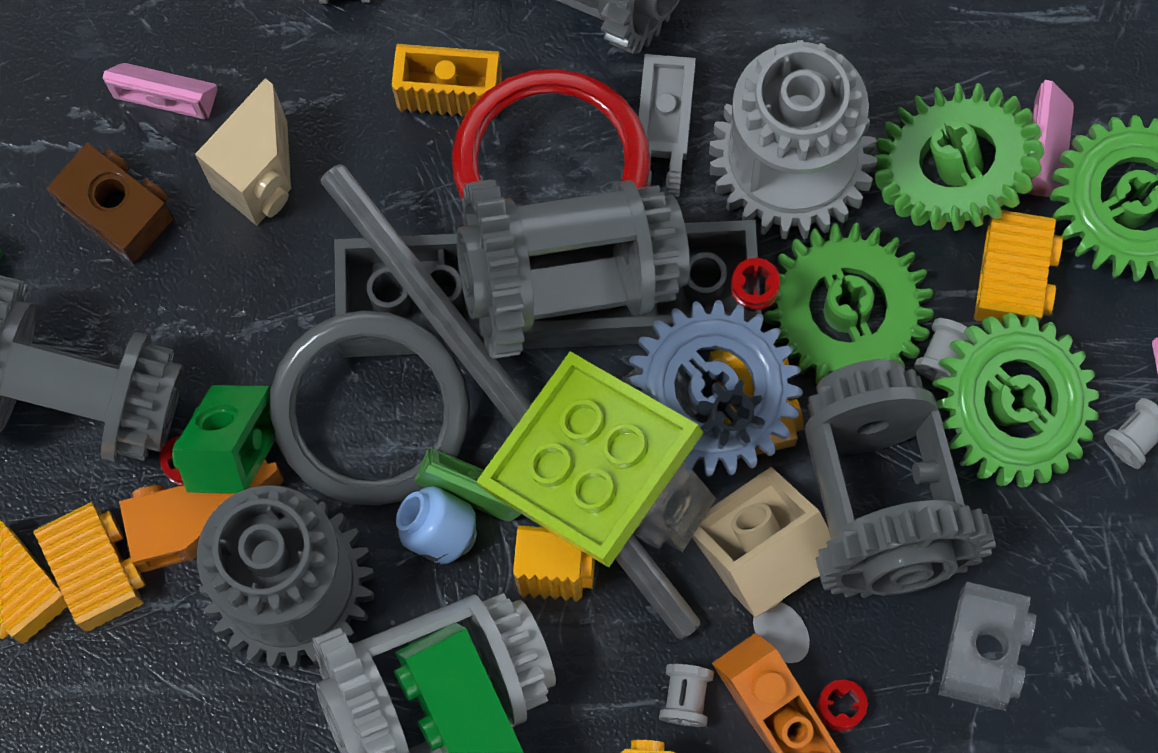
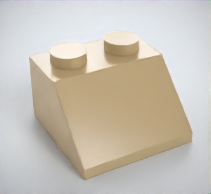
[195,78,291,225]
[685,467,831,618]

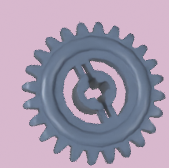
[625,300,803,477]

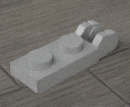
[639,54,696,197]

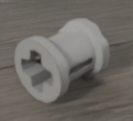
[914,318,971,381]
[1104,398,1158,469]
[659,664,714,727]

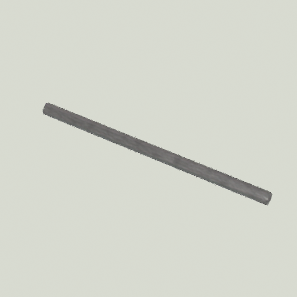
[321,164,701,640]

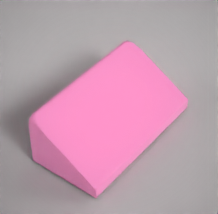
[102,63,218,120]
[1026,80,1074,197]

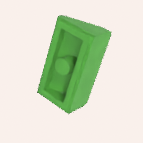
[414,448,521,522]

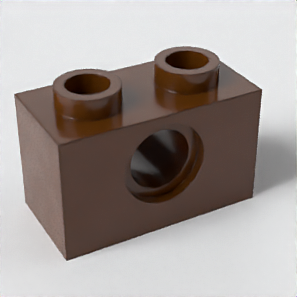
[46,142,174,265]

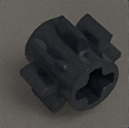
[697,380,765,450]

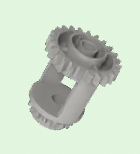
[709,40,877,239]
[312,593,556,753]

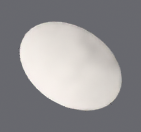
[753,602,809,663]

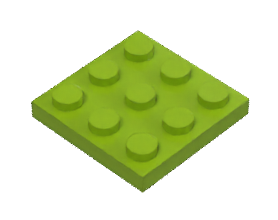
[476,352,703,567]

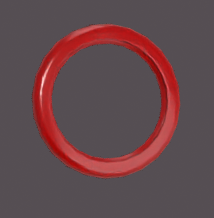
[452,69,651,251]

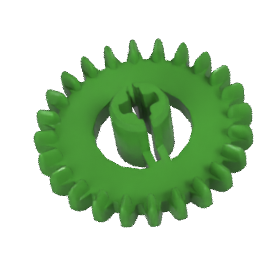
[874,83,1044,231]
[1049,115,1158,282]
[763,222,934,384]
[932,313,1099,488]

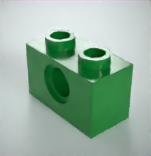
[172,385,275,494]

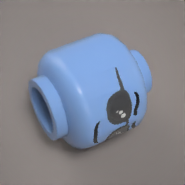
[396,486,477,565]

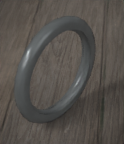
[269,311,470,506]

